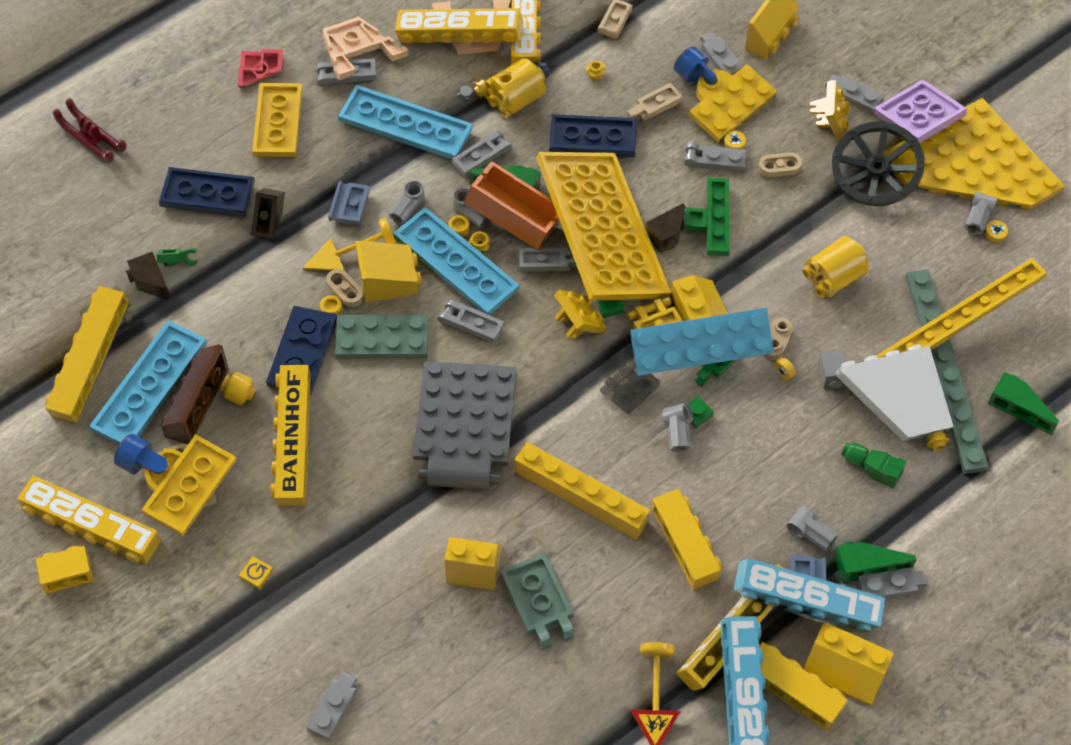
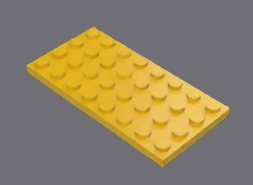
[536,152,671,300]

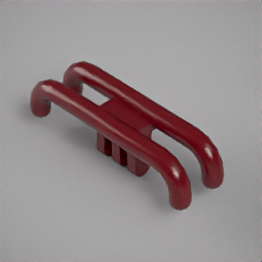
[52,98,127,163]

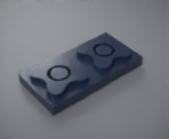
[549,114,637,157]
[159,167,255,217]
[266,306,337,395]

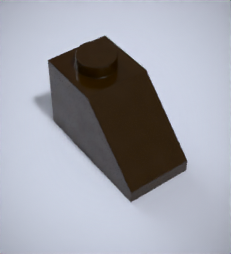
[251,188,285,239]
[646,203,686,253]
[126,252,170,300]

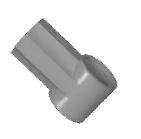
[389,180,425,225]
[453,187,491,229]
[964,191,998,236]
[662,403,693,452]
[786,506,838,552]

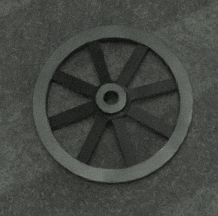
[832,121,925,206]

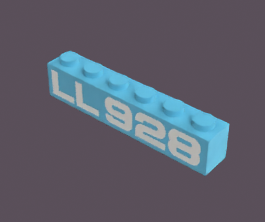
[734,558,885,632]
[721,616,769,745]

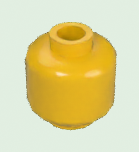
[220,372,256,406]

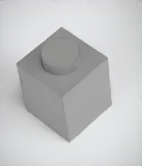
[818,350,846,389]

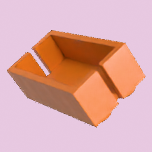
[463,161,560,250]

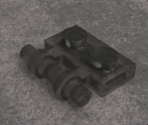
[600,360,660,415]

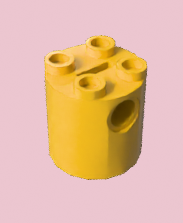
[484,59,546,118]
[802,236,869,298]

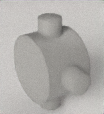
[457,85,475,102]

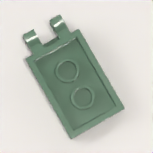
[500,553,574,650]

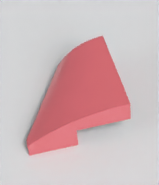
[238,49,284,87]

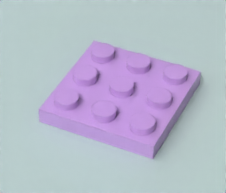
[874,80,967,143]

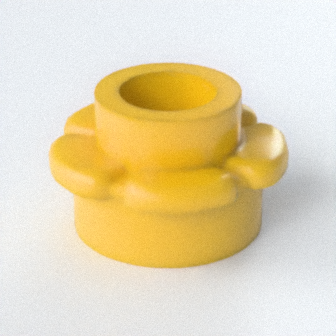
[585,61,606,80]
[473,79,489,99]
[469,231,491,252]
[926,432,950,451]

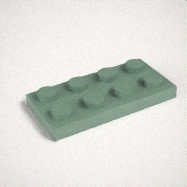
[335,314,428,359]

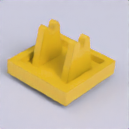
[810,80,850,142]
[554,289,608,339]

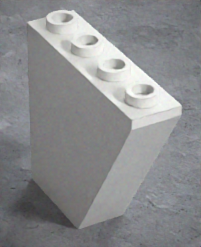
[835,345,954,442]

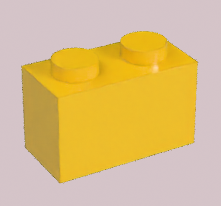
[36,546,94,594]

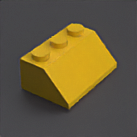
[745,0,800,60]
[671,275,728,321]
[803,622,894,706]

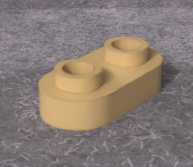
[758,152,802,177]
[326,269,363,307]
[764,318,793,360]

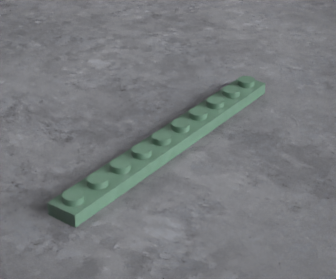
[906,269,988,474]

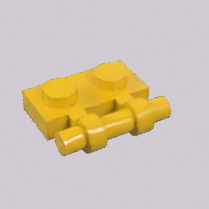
[626,297,683,329]

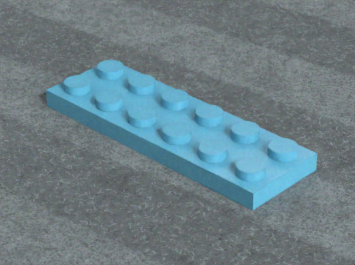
[338,85,473,160]
[393,207,520,315]
[630,308,774,376]
[89,320,207,445]

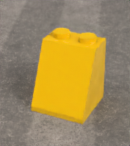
[355,241,422,303]
[444,537,503,591]

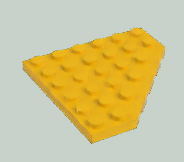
[884,98,1065,210]

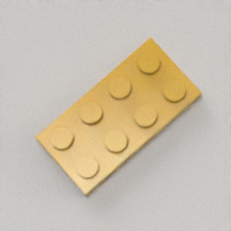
[252,83,303,157]

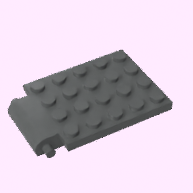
[413,361,516,490]

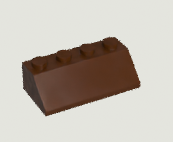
[161,344,229,444]

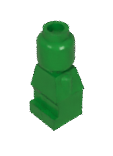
[841,442,906,489]

